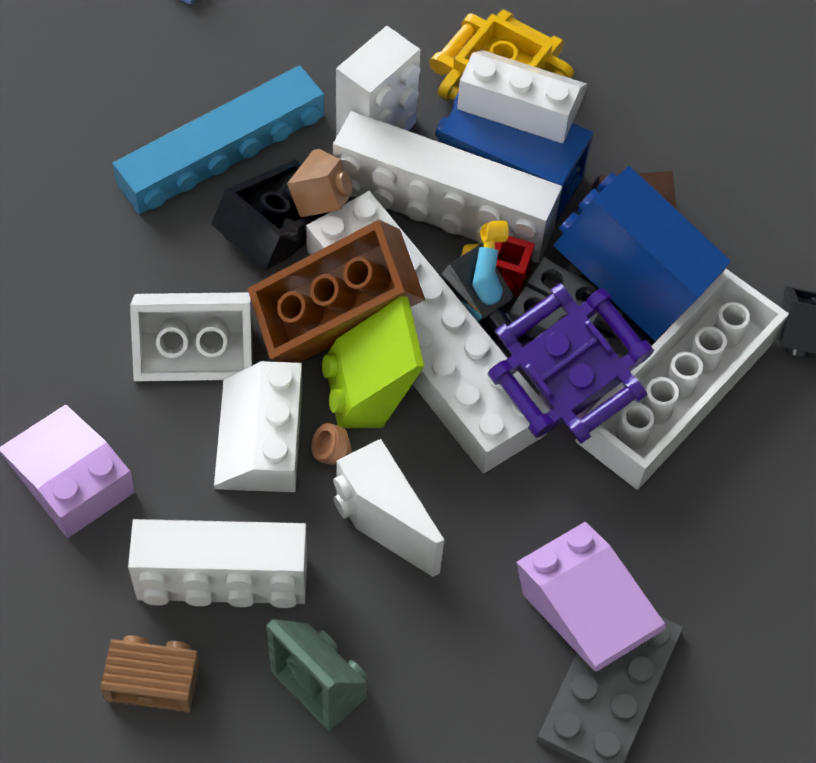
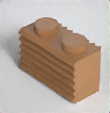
[101,635,200,713]

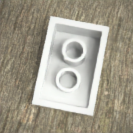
[333,439,444,577]

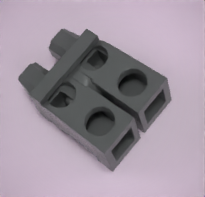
[509,257,625,342]

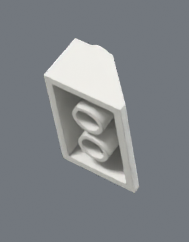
[457,50,588,144]
[130,293,253,381]
[214,361,302,492]

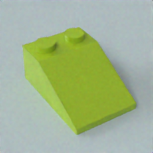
[322,296,425,428]

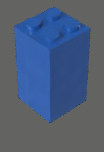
[435,93,594,225]
[553,166,731,341]

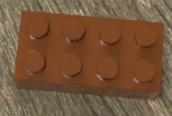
[247,220,425,363]

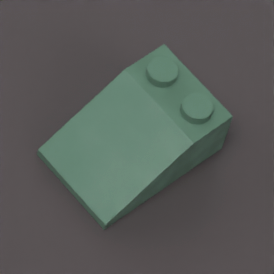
[266,620,368,732]

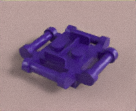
[487,283,654,444]

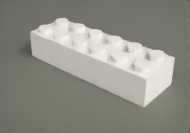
[333,111,562,263]
[575,269,789,490]

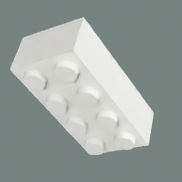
[128,519,307,608]

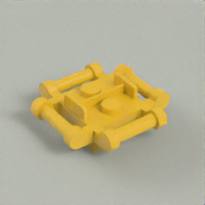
[429,9,574,101]

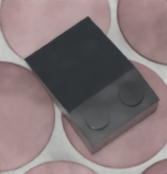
[211,159,348,270]

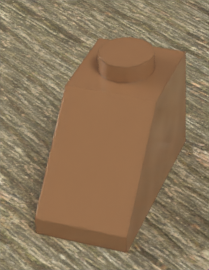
[287,149,353,217]

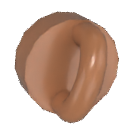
[311,423,352,465]

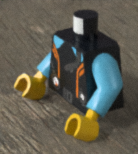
[439,220,514,339]

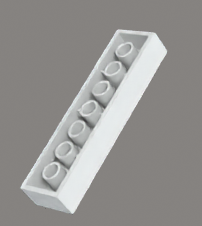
[306,191,550,474]

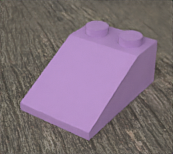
[0,405,135,539]
[516,522,666,672]

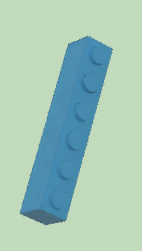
[112,65,324,215]

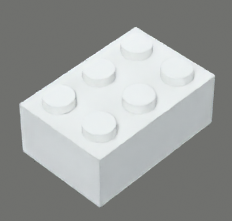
[336,26,421,138]

